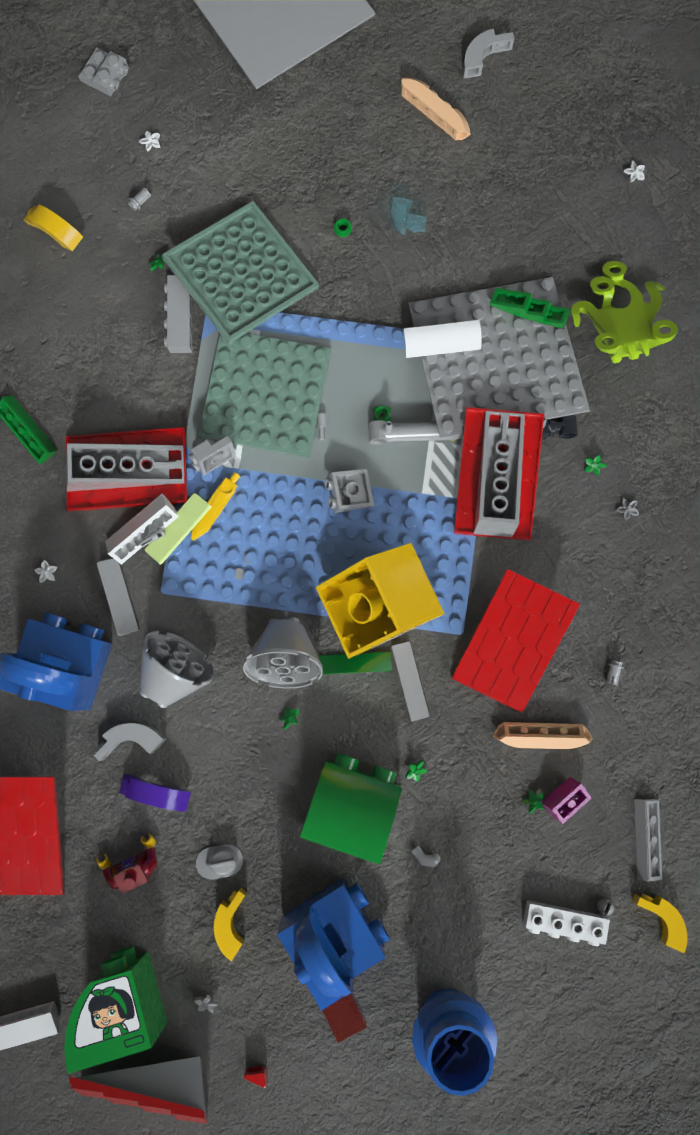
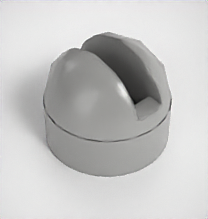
[597,898,614,916]

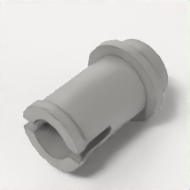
[128,187,151,211]
[605,660,624,686]

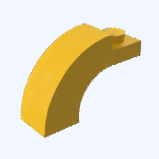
[23,204,83,251]
[214,888,247,961]
[632,893,687,954]

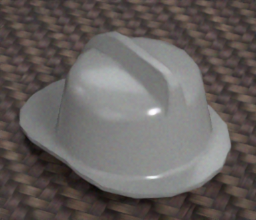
[196,845,243,879]

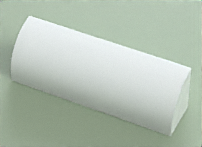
[403,320,481,358]
[105,494,179,564]
[0,1001,59,1050]

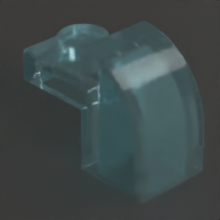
[391,197,427,235]

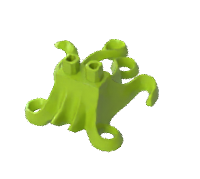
[571,261,678,363]

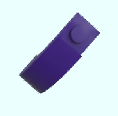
[119,774,191,812]

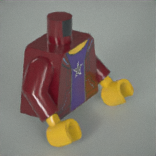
[96,833,157,893]

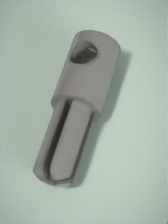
[317,413,326,440]
[139,528,166,547]

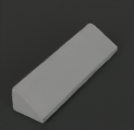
[97,559,139,636]
[391,642,430,722]
[634,799,662,881]

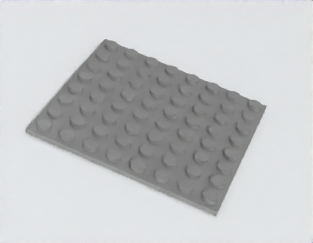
[193,0,375,89]
[409,277,590,439]

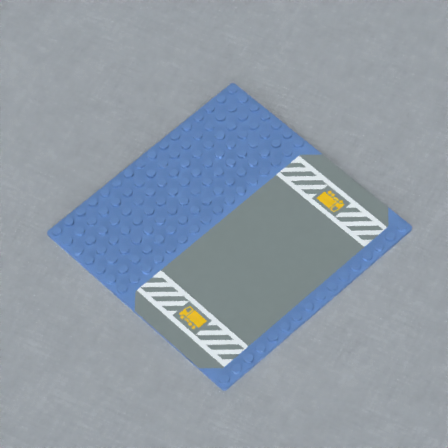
[161,312,476,635]

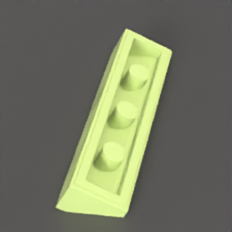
[145,493,212,565]

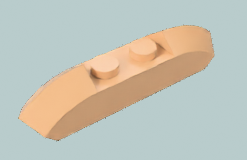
[401,77,471,140]
[493,722,593,749]

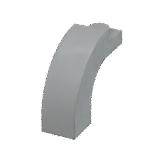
[94,723,166,761]

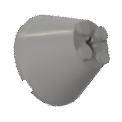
[243,617,323,688]
[139,631,215,708]

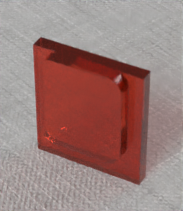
[322,994,367,1043]

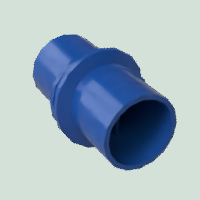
[412,988,498,1096]

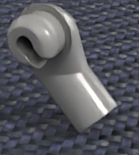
[411,845,441,867]

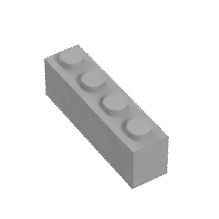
[164,275,192,353]

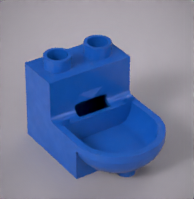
[0,612,112,711]
[277,878,390,1011]

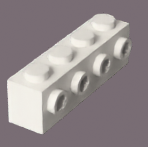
[523,900,610,946]

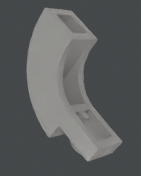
[463,29,514,79]

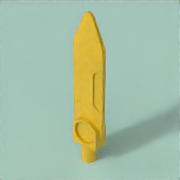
[191,472,240,541]

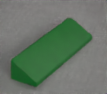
[0,396,57,465]
[318,652,392,675]

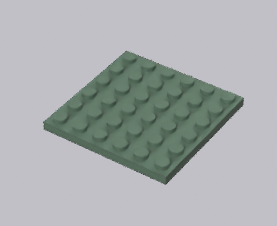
[162,201,319,344]
[198,333,331,458]

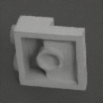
[78,47,129,97]
[189,436,236,476]
[325,469,374,513]

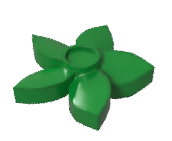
[148,254,165,271]
[585,454,607,476]
[278,706,299,729]
[405,760,427,782]
[522,790,545,814]

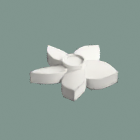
[139,131,160,152]
[623,161,645,182]
[34,560,57,583]

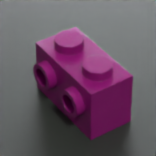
[541,777,592,824]

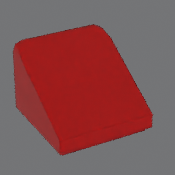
[244,1065,268,1088]

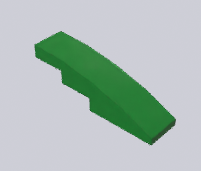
[490,288,570,329]

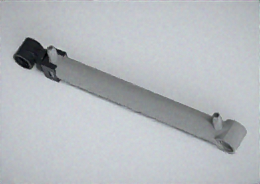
[369,415,578,445]

